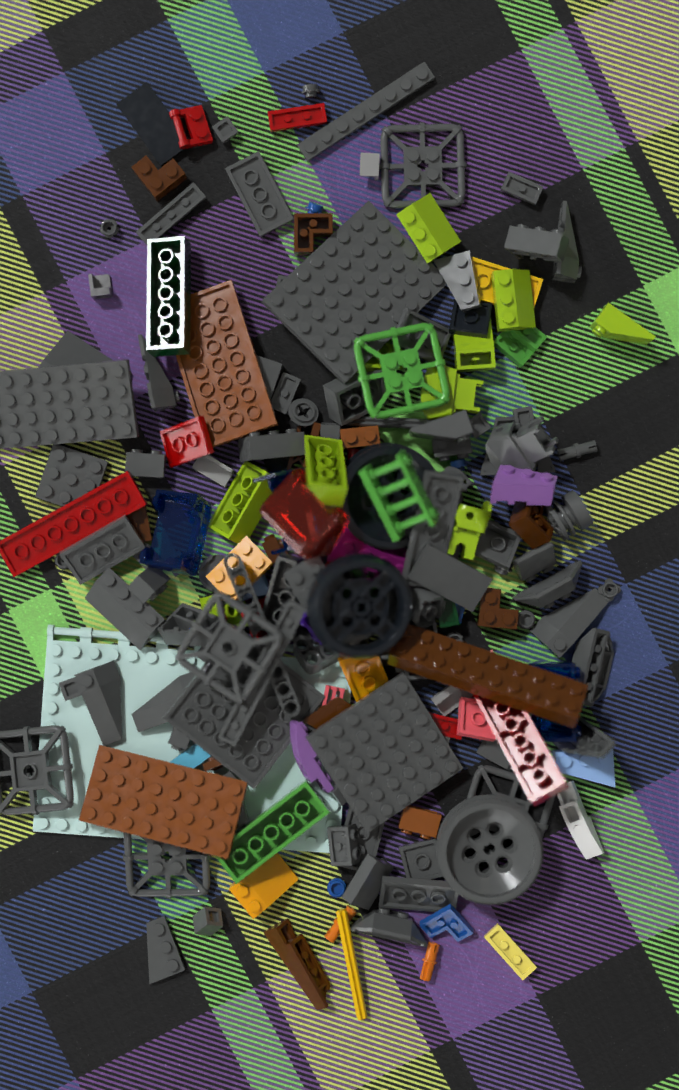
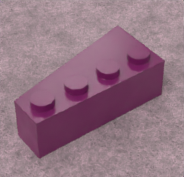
[327,524,407,573]

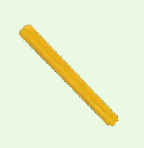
[336,909,367,1020]

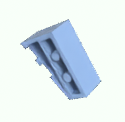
[552,749,615,787]

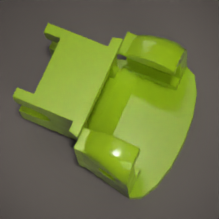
[421,365,484,420]
[447,500,492,560]

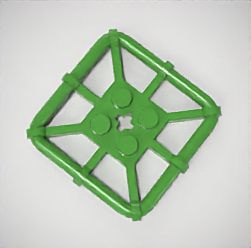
[353,323,450,419]

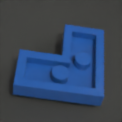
[419,904,473,942]

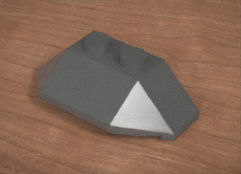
[512,560,583,609]
[568,628,614,707]
[351,907,427,947]

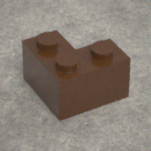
[131,155,187,202]
[294,213,333,256]
[509,501,554,549]
[477,588,519,629]

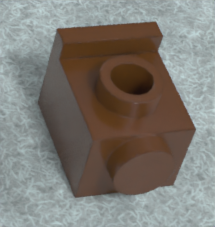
[262,533,288,563]

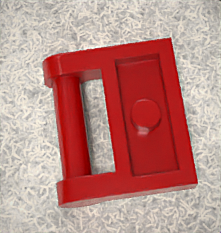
[169,105,213,149]

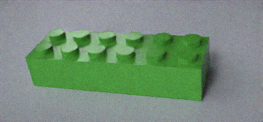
[215,780,330,884]

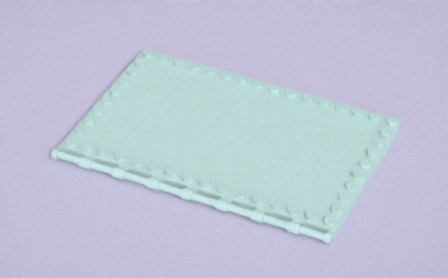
[33,624,351,853]

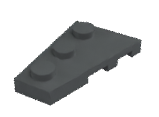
[146,915,186,984]

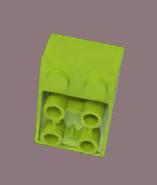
[453,317,496,372]

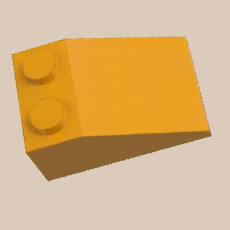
[229,853,299,919]

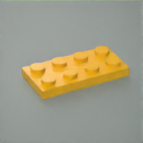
[472,257,543,307]

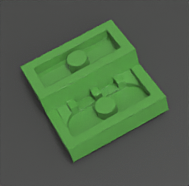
[494,328,547,368]

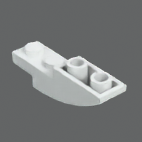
[557,781,604,860]

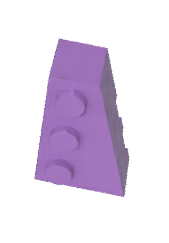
[490,465,557,506]

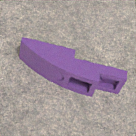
[290,719,334,793]

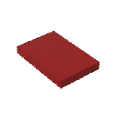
[160,415,214,468]

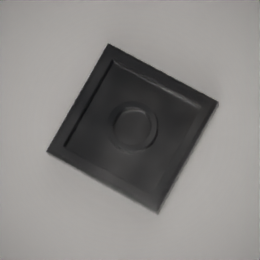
[449,299,492,338]

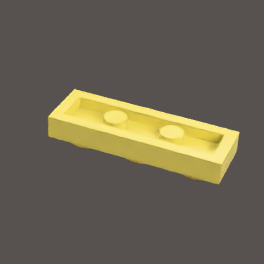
[484,923,537,980]

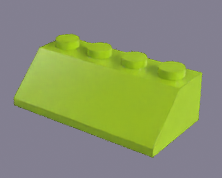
[304,435,348,507]
[207,461,282,544]

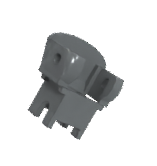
[485,416,559,471]

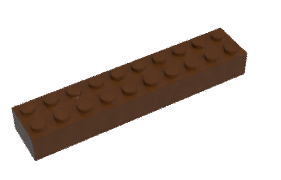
[388,624,589,728]

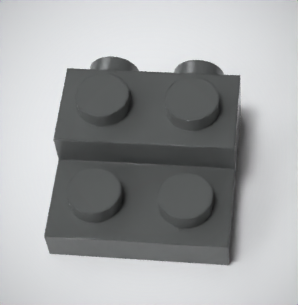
[475,520,521,570]

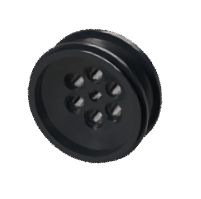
[336,443,435,550]

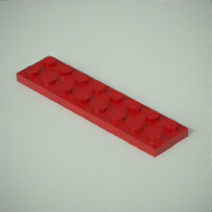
[0,470,147,577]

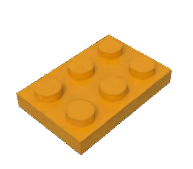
[206,536,274,600]
[337,656,389,702]

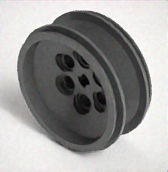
[436,794,544,905]

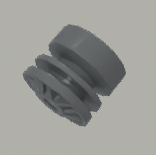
[544,490,593,541]

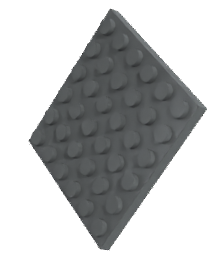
[162,625,325,789]
[305,672,464,833]

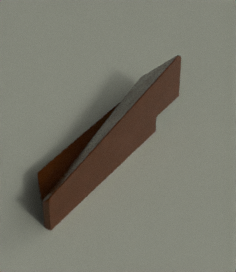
[264,918,330,1010]

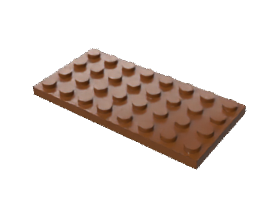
[176,280,278,447]
[79,745,248,859]

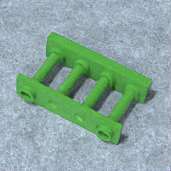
[358,449,439,542]

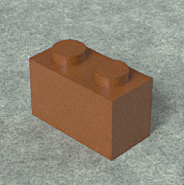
[340,425,380,450]
[398,805,442,839]

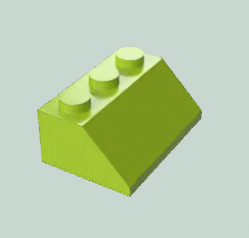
[396,193,461,263]
[491,269,536,332]

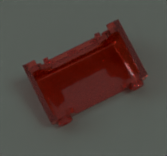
[259,468,350,559]

